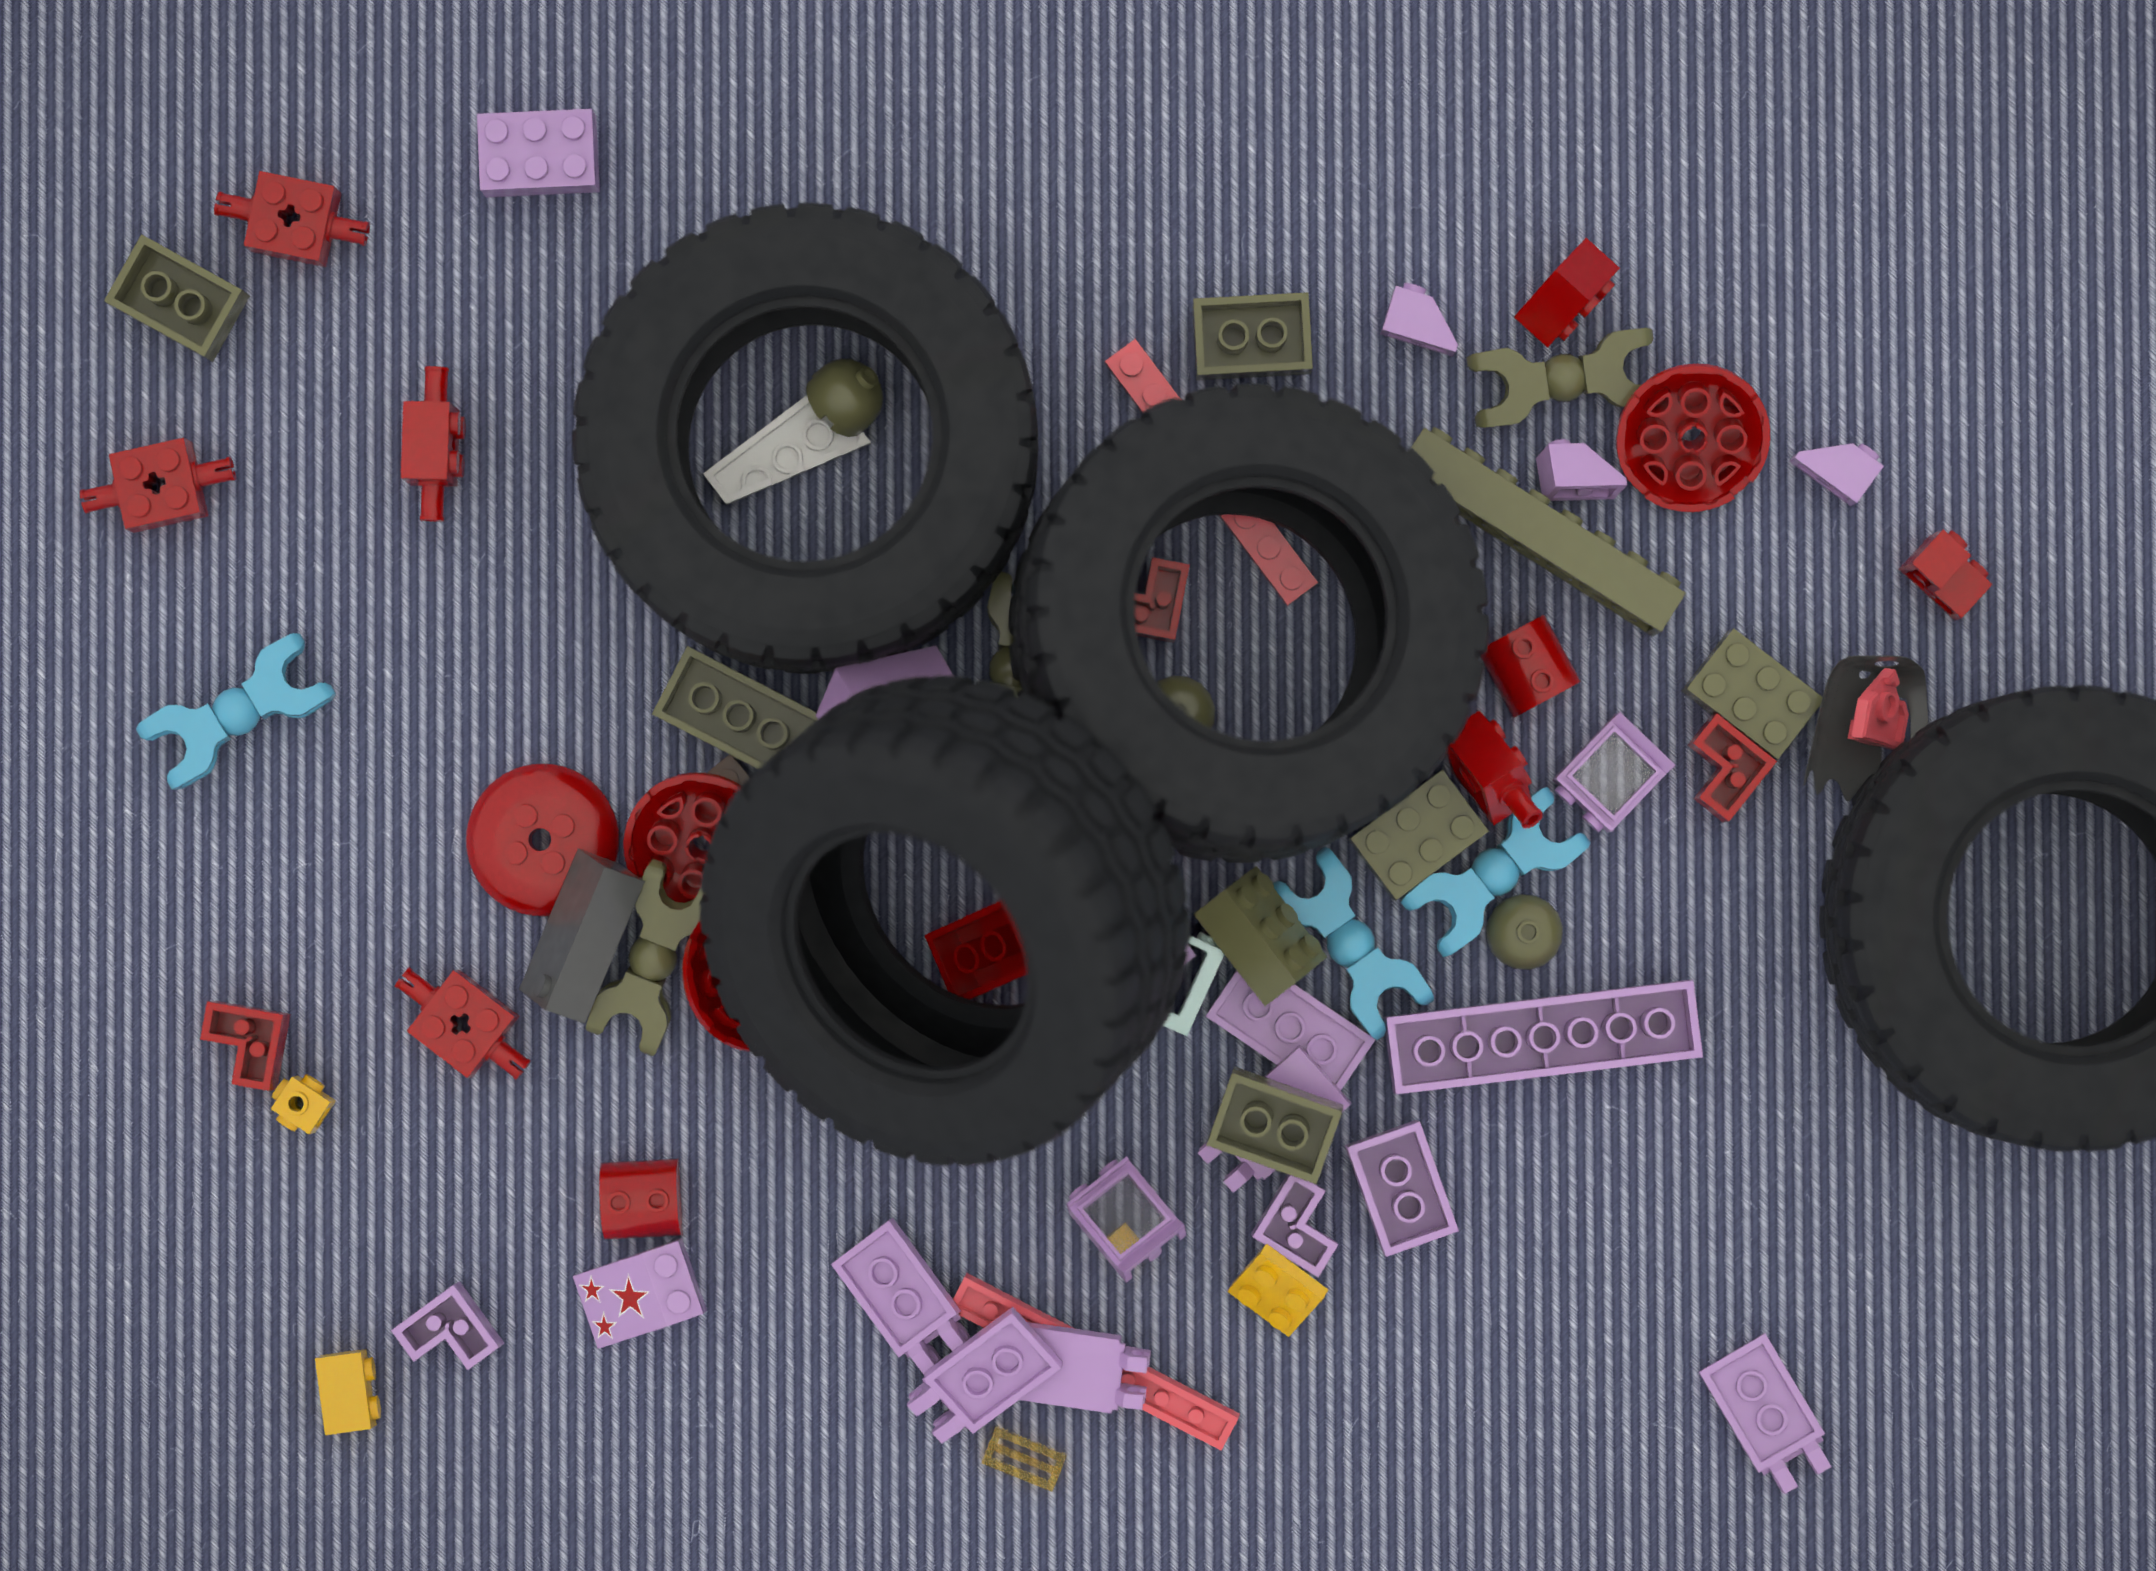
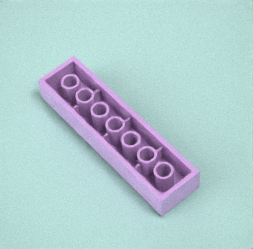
[1384,980,1703,1094]

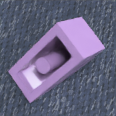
[1380,283,1458,357]
[1536,439,1627,501]
[1789,443,1884,506]

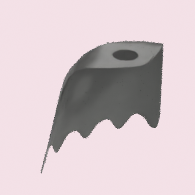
[1803,655,1928,801]

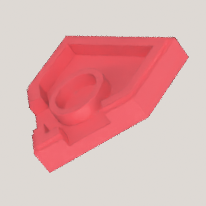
[1848,668,1909,750]

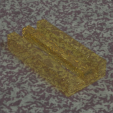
[981,1426,1067,1492]

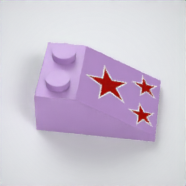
[573,1238,707,1349]

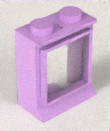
[1552,712,1675,833]
[1067,1156,1186,1283]

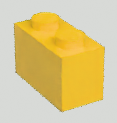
[315,1349,381,1435]

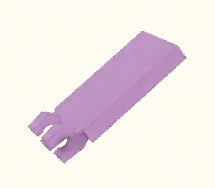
[1198,1045,1351,1193]
[831,1218,971,1374]
[907,1307,1062,1444]
[1020,1322,1151,1413]
[1698,1333,1831,1494]

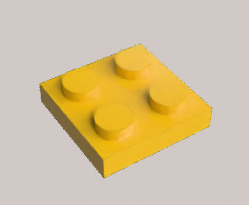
[1227,1243,1329,1337]

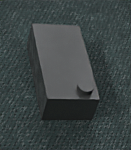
[519,848,645,1024]

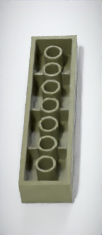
[1411,427,1686,637]

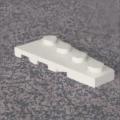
[703,395,871,505]

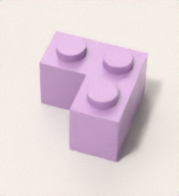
[1251,1174,1338,1277]
[391,1281,504,1370]

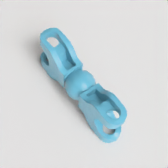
[136,633,336,790]
[1400,787,1591,957]
[1273,846,1434,1041]

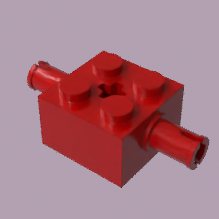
[214,171,370,267]
[401,366,466,522]
[79,437,236,533]
[1447,710,1543,829]
[394,967,531,1080]

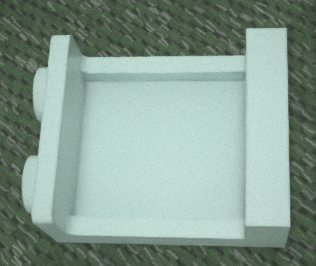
[1164,932,1224,1036]

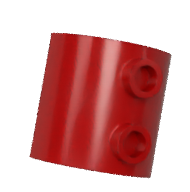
[1480,614,1581,718]
[599,1159,683,1240]

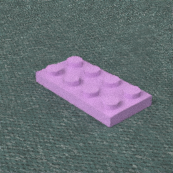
[1205,970,1375,1090]

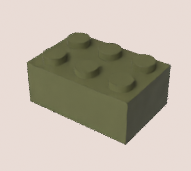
[104,234,250,362]
[1192,292,1313,380]
[1681,628,1822,760]
[1348,770,1489,901]
[1193,866,1327,1006]
[1207,1066,1343,1184]

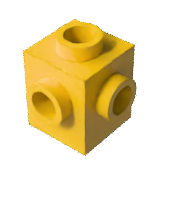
[271,1074,336,1134]

